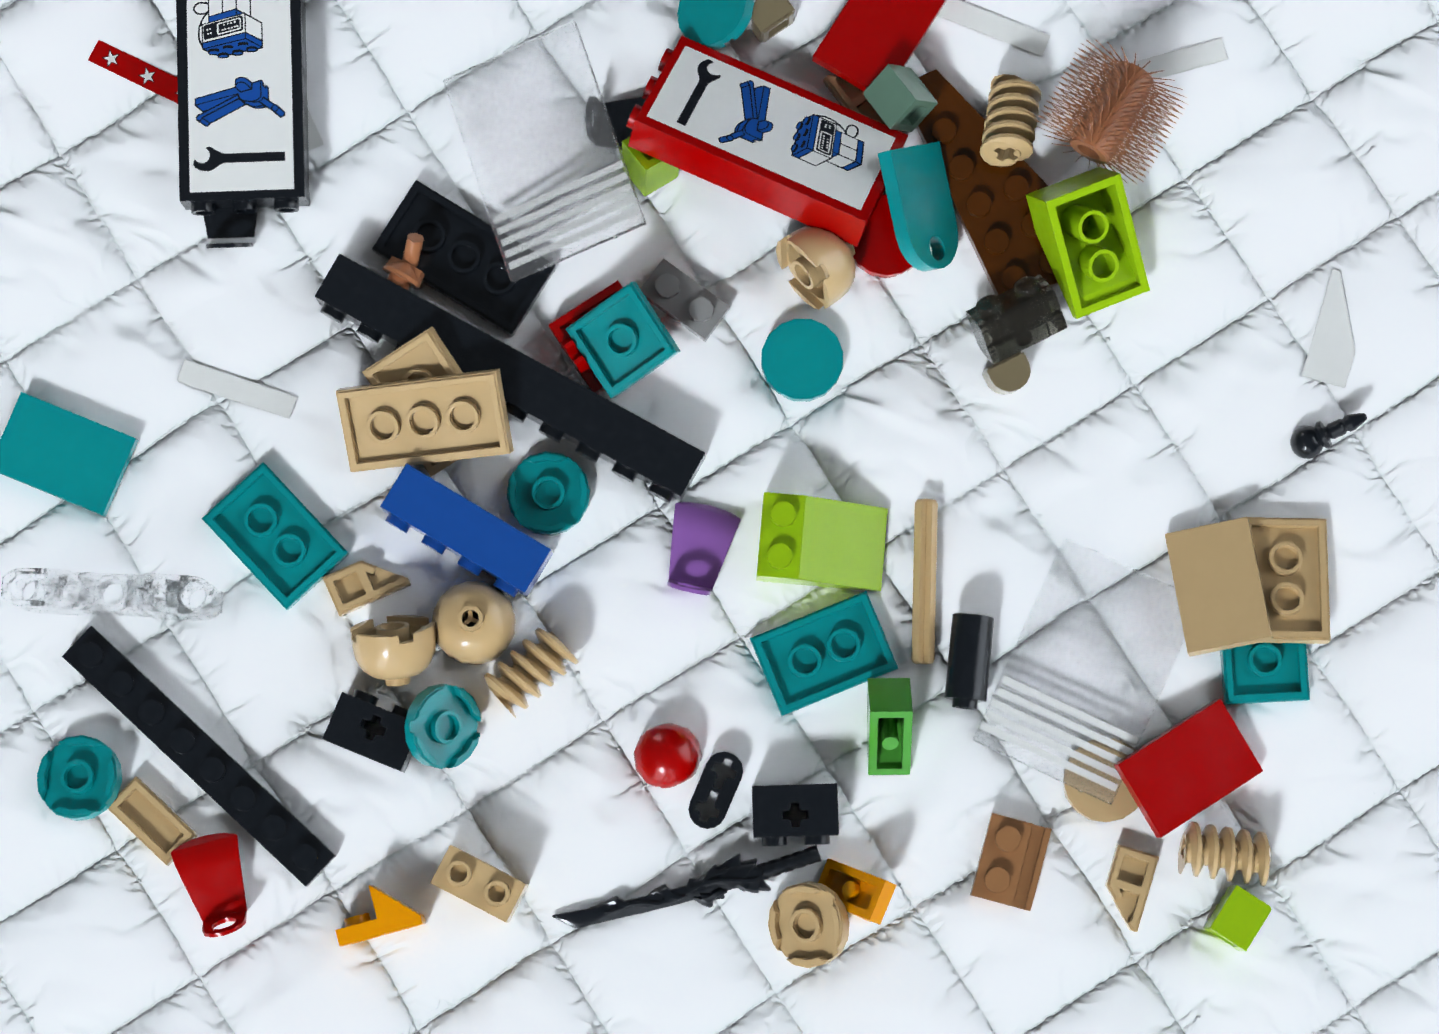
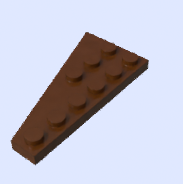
[916,69,1058,310]

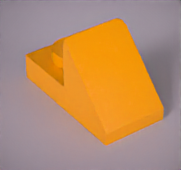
[818,858,896,925]
[335,885,426,947]

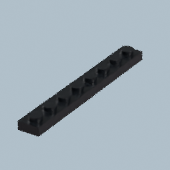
[62,626,337,887]

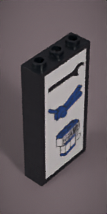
[176,0,310,216]

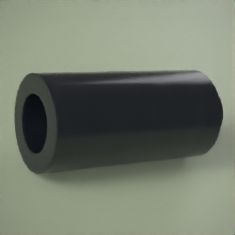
[944,613,994,710]

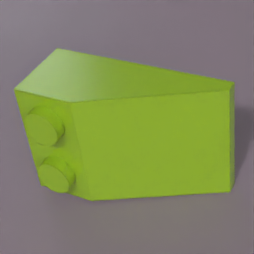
[1026,167,1150,319]
[756,492,888,592]

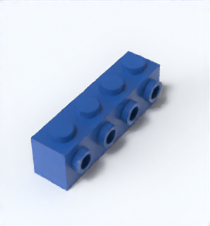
[380,463,553,598]

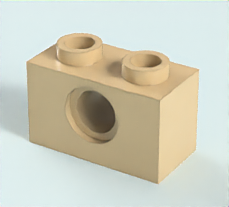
[430,845,529,923]

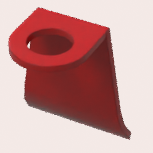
[171,833,248,938]

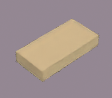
[108,776,198,866]

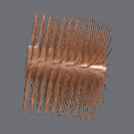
[1036,40,1189,184]

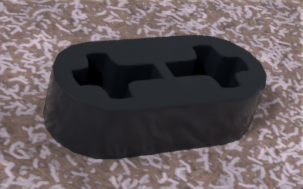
[688,751,743,829]

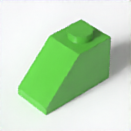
[867,678,913,775]

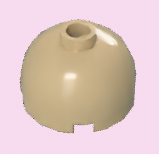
[776,225,856,310]
[432,581,516,665]
[350,615,436,686]

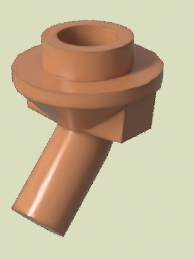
[382,233,425,290]

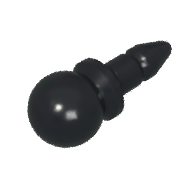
[1290,413,1367,459]

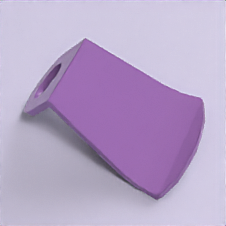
[667,502,741,595]

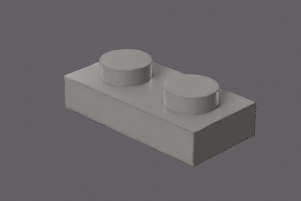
[640,258,730,342]

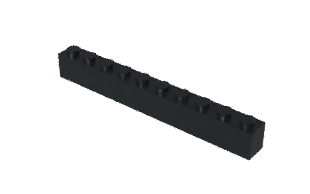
[315,253,705,503]

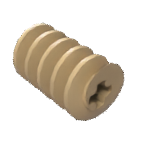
[980,74,1041,167]
[484,627,579,718]
[1178,821,1271,887]

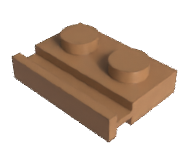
[970,813,1052,911]

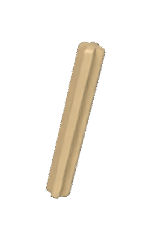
[911,499,938,665]

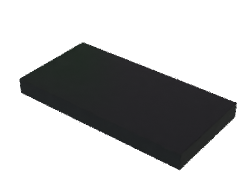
[372,180,557,337]

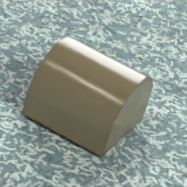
[751,0,795,43]
[982,351,1031,395]

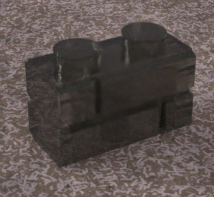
[966,275,1067,365]

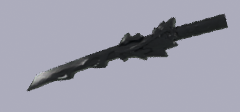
[552,845,822,928]

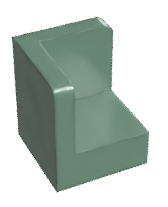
[864,64,938,132]

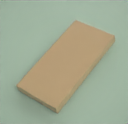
[336,368,514,472]

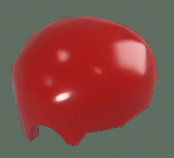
[633,723,702,789]

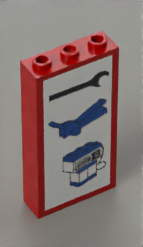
[626,36,908,247]

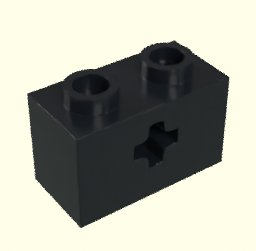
[322,689,412,773]
[751,783,839,846]

